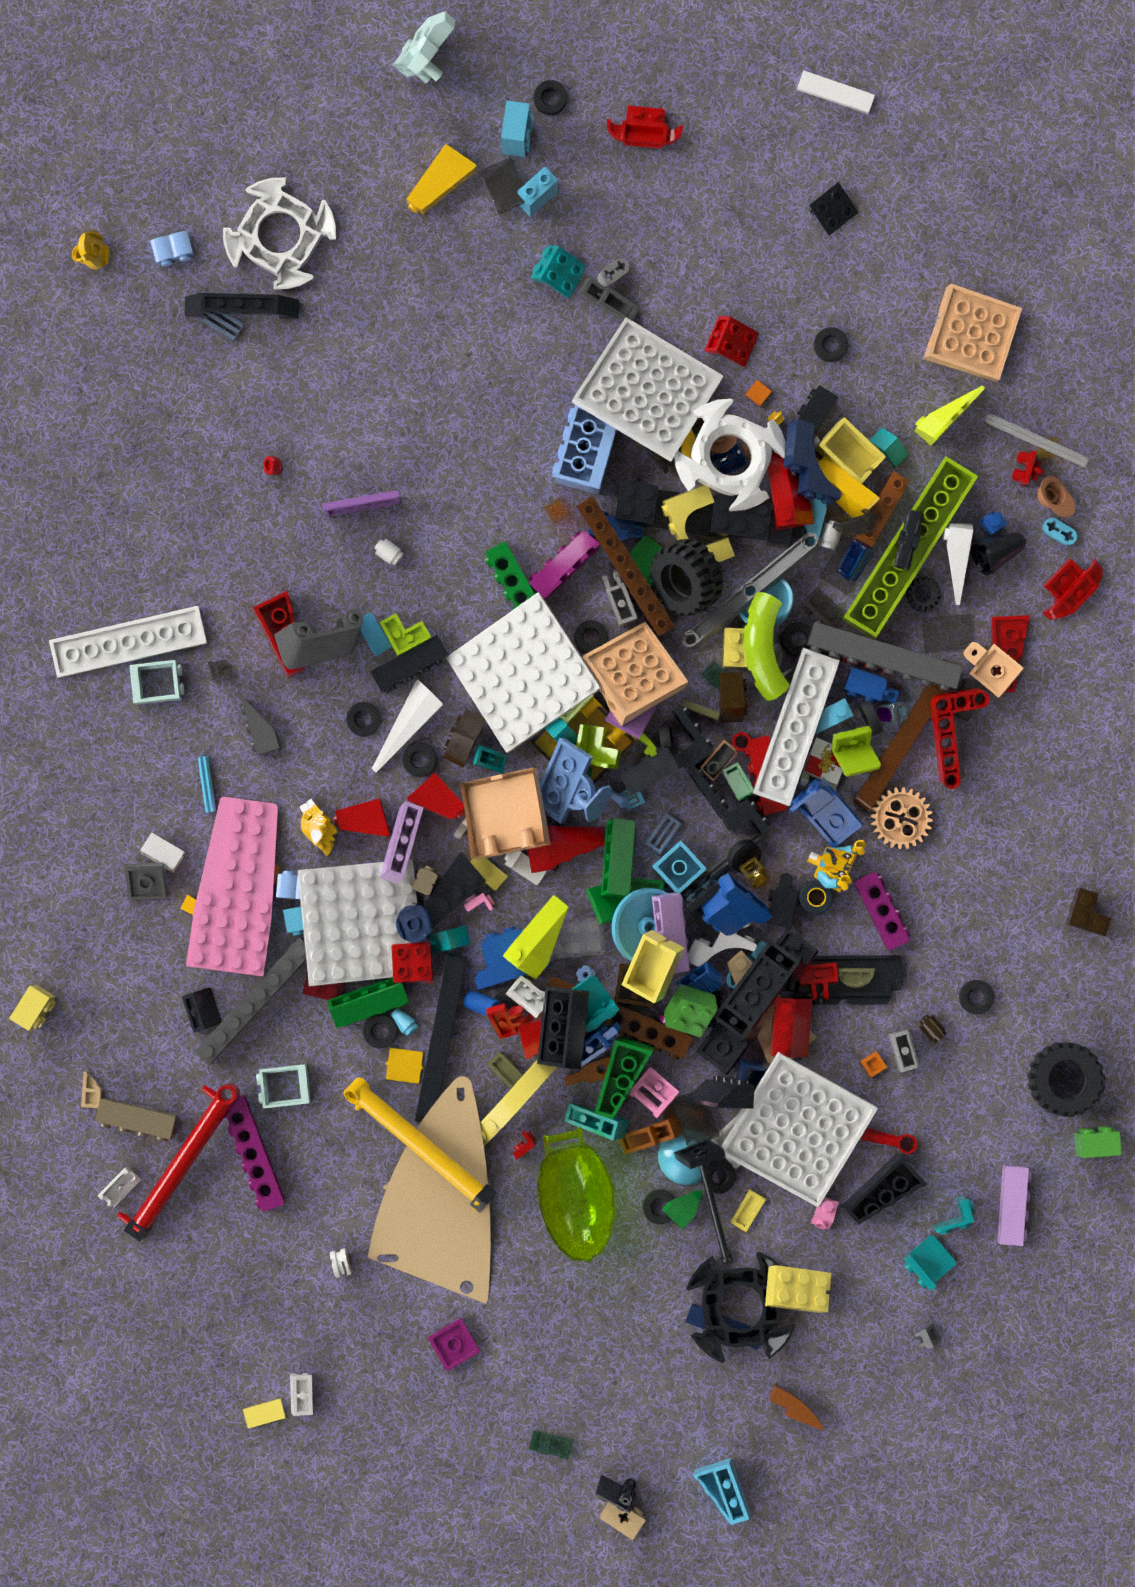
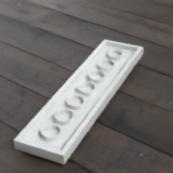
[49,606,208,678]
[753,648,839,806]

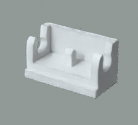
[140,833,185,873]
[98,1166,141,1207]
[290,1373,313,1416]

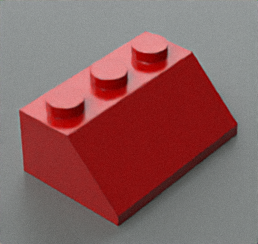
[769,997,812,1057]

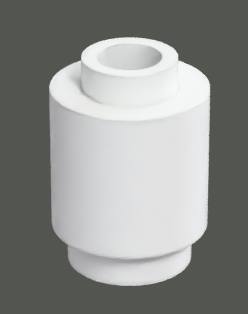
[820,520,843,550]
[374,539,404,566]

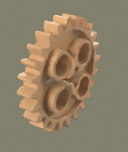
[870,787,933,850]

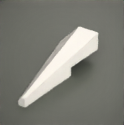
[372,680,444,773]

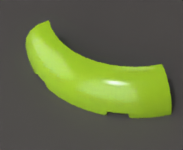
[743,592,790,701]

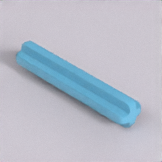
[198,756,216,813]

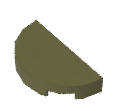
[837,968,875,988]

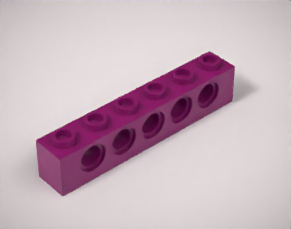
[224,1094,286,1212]

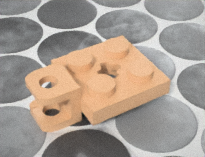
[963,642,1024,698]

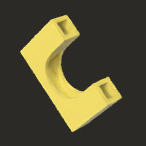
[661,485,735,562]

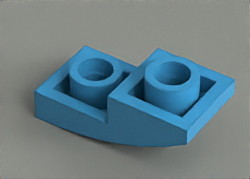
[360,612,392,656]

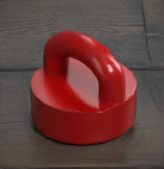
[263,456,283,475]

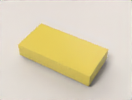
[470,858,508,891]
[730,1189,766,1232]
[243,1398,286,1429]

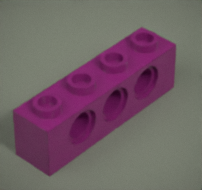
[853,871,911,951]

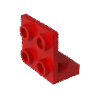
[704,316,759,367]
[391,942,434,984]

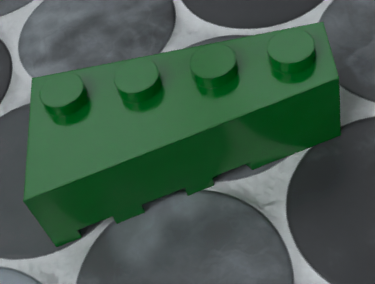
[594,1036,655,1119]

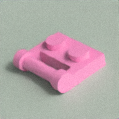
[628,1067,680,1119]

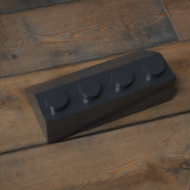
[537,986,589,1069]
[687,1076,755,1109]

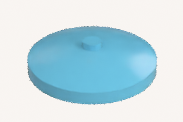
[612,888,684,961]

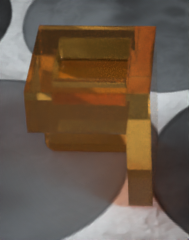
[543,498,570,525]

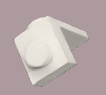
[504,851,547,885]

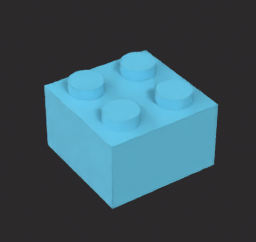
[652,840,707,894]

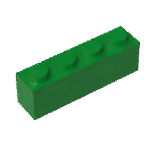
[601,818,637,900]
[327,977,409,1028]

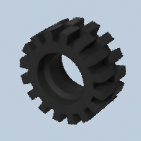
[906,576,942,612]

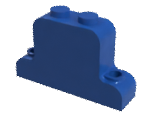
[701,873,772,936]
[475,926,552,990]

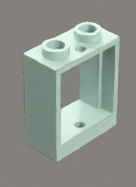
[129,660,184,705]
[256,1064,311,1108]

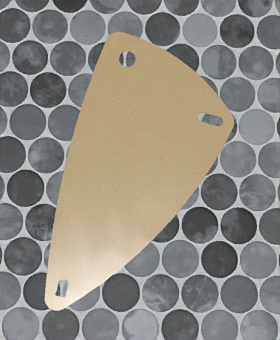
[368,1076,491,1304]

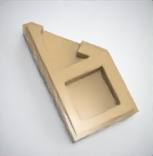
[81,1071,102,1108]

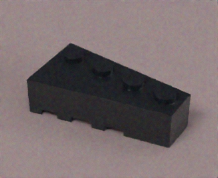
[423,852,487,928]
[841,1153,928,1224]

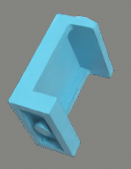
[517,167,558,217]

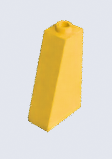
[406,144,477,214]
[817,456,880,522]

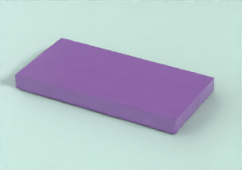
[322,490,401,517]

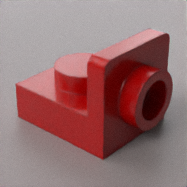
[512,1129,536,1159]

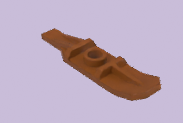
[564,1056,611,1086]

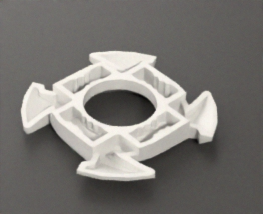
[223,178,336,290]
[674,399,786,512]

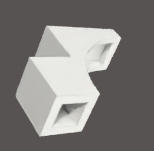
[687,931,757,967]

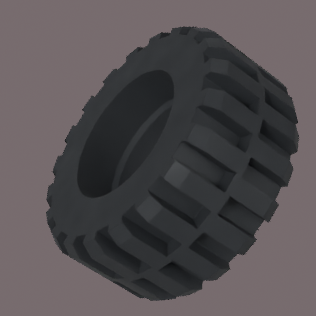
[650,539,724,616]
[1027,1042,1105,1117]

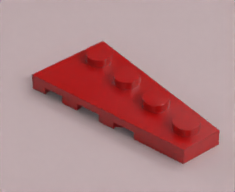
[990,615,1030,693]

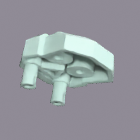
[393,11,456,83]

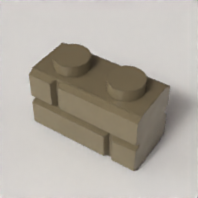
[412,866,439,896]

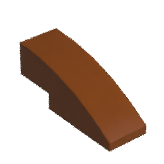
[619,1116,682,1154]
[769,1384,823,1430]

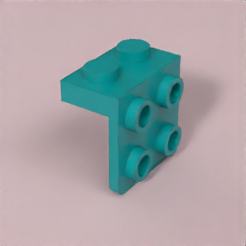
[530,245,586,298]
[572,975,619,1032]
[932,1196,975,1235]
[903,1235,956,1291]

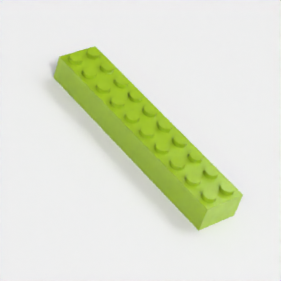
[842,456,978,640]

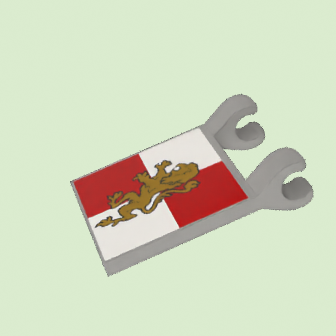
[797,737,843,791]

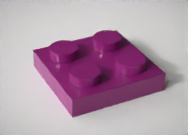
[427,1317,480,1371]

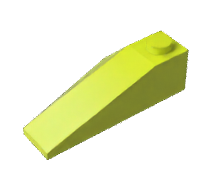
[914,385,985,446]
[503,895,569,979]

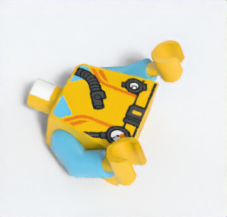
[807,840,866,892]

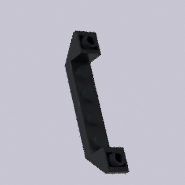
[185,293,299,319]

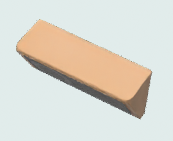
[700,740,738,781]

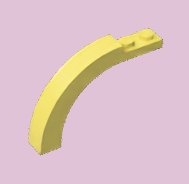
[480,1060,556,1147]

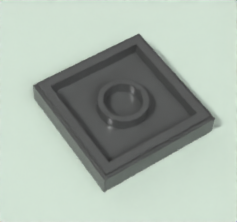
[124,862,167,900]

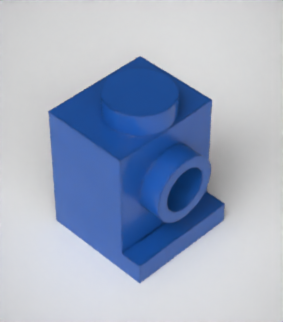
[978,511,1007,537]

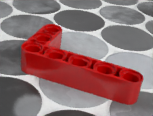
[930,688,990,789]

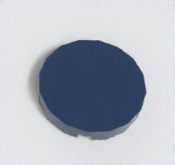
[396,904,433,943]

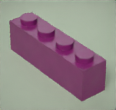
[529,531,600,601]

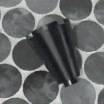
[971,532,1026,576]

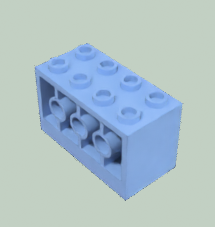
[552,405,617,495]

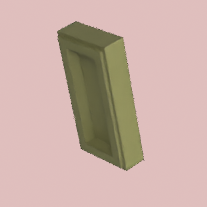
[681,700,720,721]
[486,1051,524,1089]

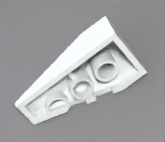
[944,523,973,605]

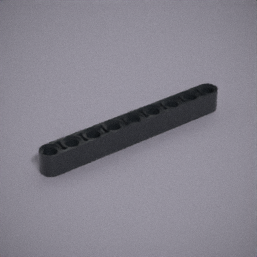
[415,953,467,1123]

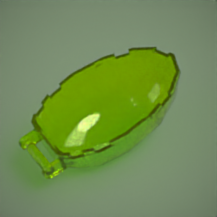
[537,1127,616,1262]

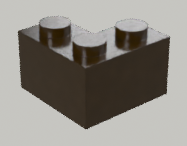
[719,672,748,723]
[443,709,486,768]
[1065,888,1111,936]
[614,963,653,1007]

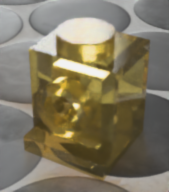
[739,857,770,889]

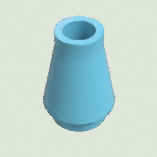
[390,1008,418,1036]

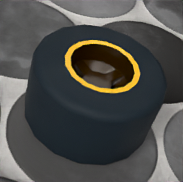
[798,880,834,915]

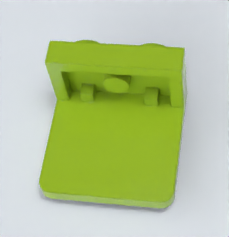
[831,726,881,777]

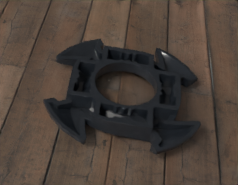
[686,1252,795,1363]

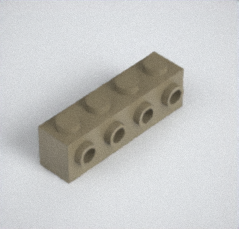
[95,1097,178,1141]

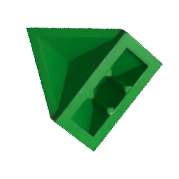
[662,1189,702,1229]

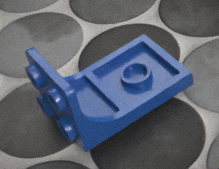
[789,777,863,847]

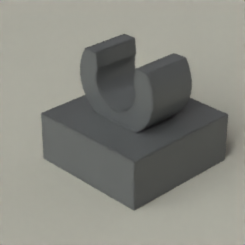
[915,1323,940,1349]

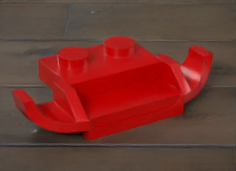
[607,105,683,149]
[1043,558,1103,620]

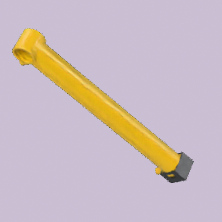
[344,1077,497,1213]

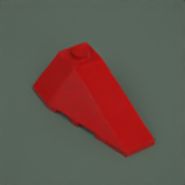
[767,453,814,530]
[528,826,605,873]

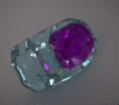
[876,702,909,724]

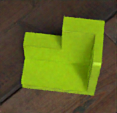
[379,613,431,656]
[577,724,621,769]

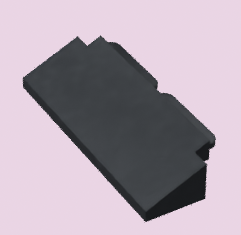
[785,955,902,1005]

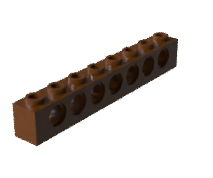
[576,495,675,636]
[544,975,693,1060]

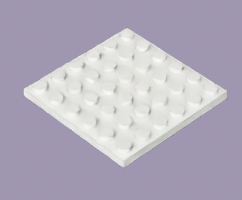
[572,317,723,462]
[446,592,601,753]
[298,859,417,986]
[721,1052,878,1207]

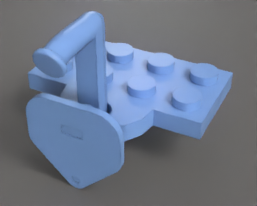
[540,738,630,824]

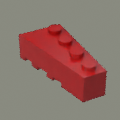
[253,590,305,679]

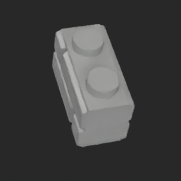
[888,1029,920,1072]

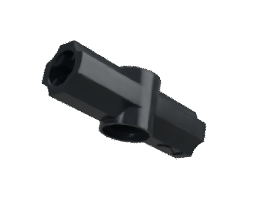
[893,510,924,571]

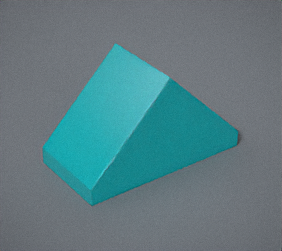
[869,428,909,468]
[544,718,578,745]
[473,745,508,773]
[429,925,470,954]

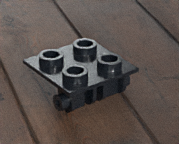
[808,182,859,236]
[595,1475,636,1513]

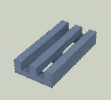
[202,313,245,341]
[645,812,682,855]

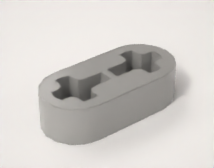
[597,258,629,287]

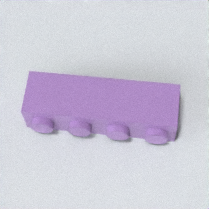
[380,801,424,884]
[652,893,690,973]
[997,1165,1031,1246]

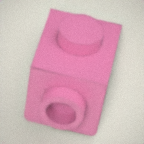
[464,893,495,912]
[811,1197,839,1229]

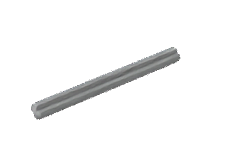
[985,413,1090,468]

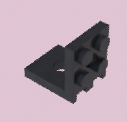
[682,875,721,935]

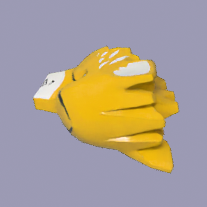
[300,799,338,856]

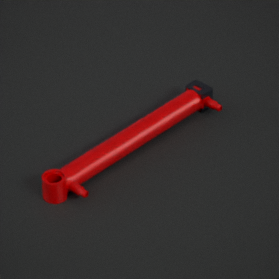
[117,1083,240,1241]

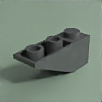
[240,699,281,756]

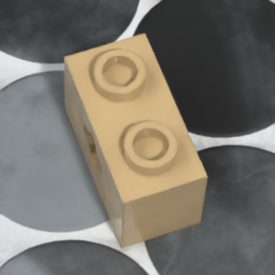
[600,1502,646,1540]

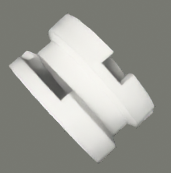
[330,1248,352,1278]

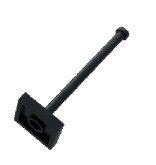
[674,1139,732,1263]

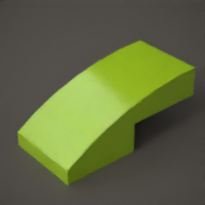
[635,732,657,757]

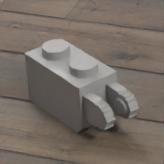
[602,570,637,627]

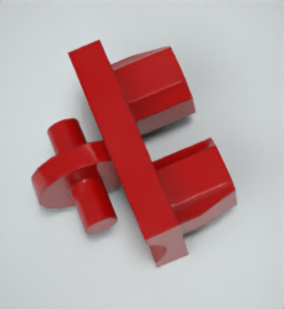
[1011,450,1045,487]

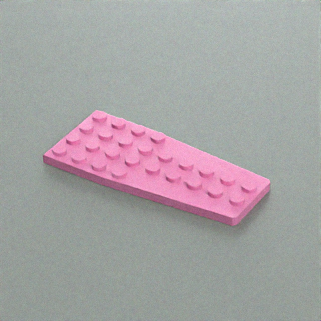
[186,797,278,977]

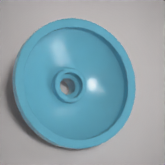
[739,579,794,627]
[658,1127,711,1185]

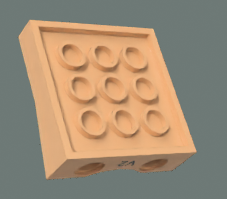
[924,284,1022,382]
[582,622,688,726]
[460,768,551,860]

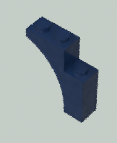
[783,419,841,504]

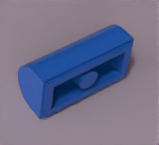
[463,990,503,1017]

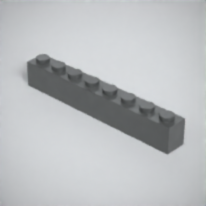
[807,622,963,692]
[195,937,306,1065]

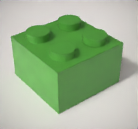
[664,984,717,1037]
[1074,1126,1122,1158]

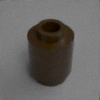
[919,1014,947,1043]

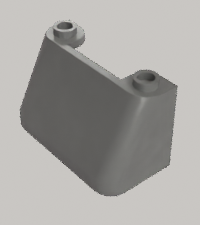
[274,608,363,669]

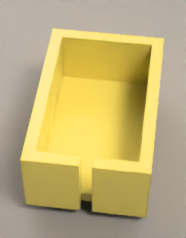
[815,417,886,484]
[622,930,685,1003]
[765,1265,831,1313]

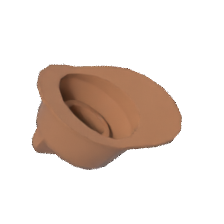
[1037,476,1076,517]

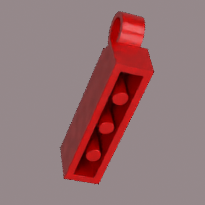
[731,732,787,816]

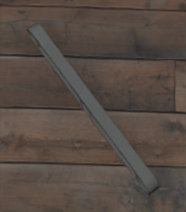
[682,533,820,650]

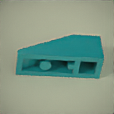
[564,1103,629,1141]

